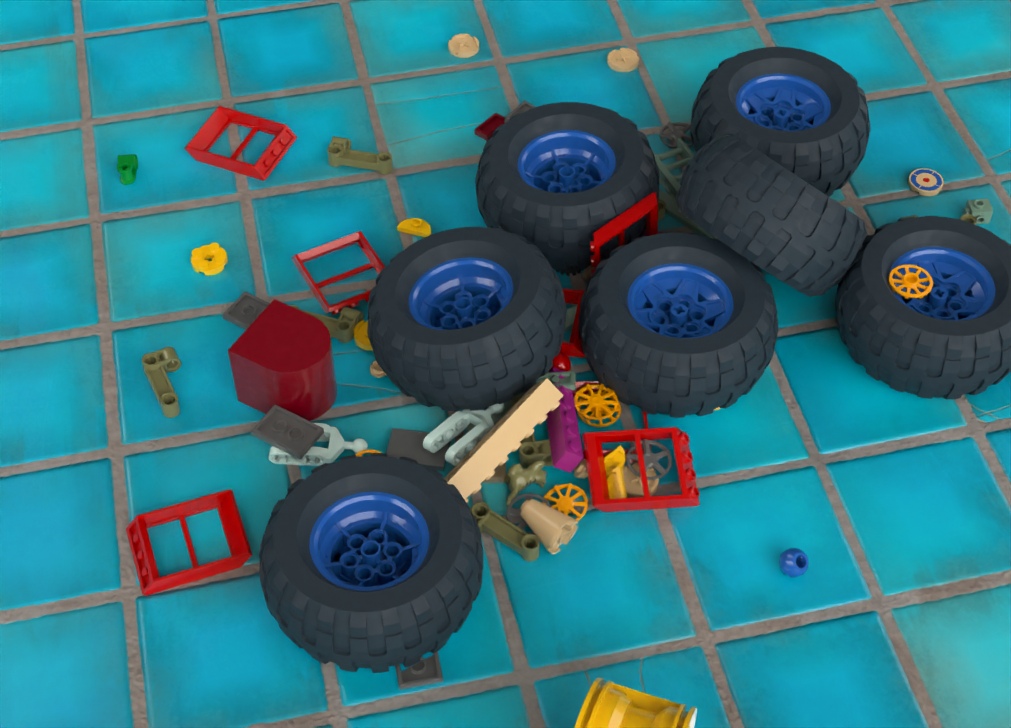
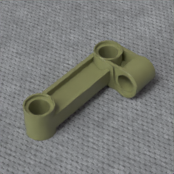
[327,136,393,175]
[289,305,363,343]
[142,347,181,418]
[512,395,553,468]
[470,502,540,561]

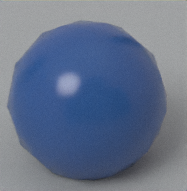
[779,548,809,577]

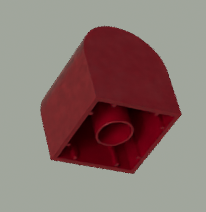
[228,299,337,421]

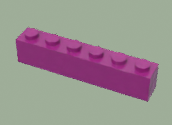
[546,367,584,473]

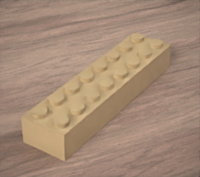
[444,378,563,503]

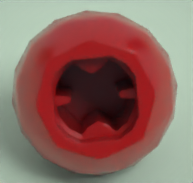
[549,353,571,372]

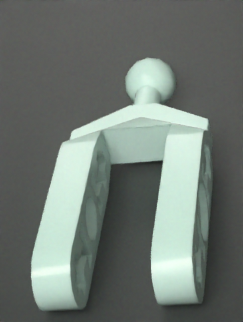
[423,403,505,466]
[269,423,368,466]

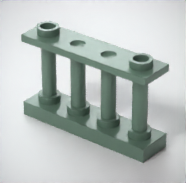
[652,138,694,199]

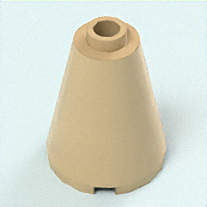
[520,499,578,555]

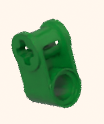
[117,154,138,185]

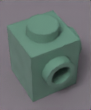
[963,198,993,224]

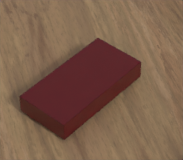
[475,113,505,141]

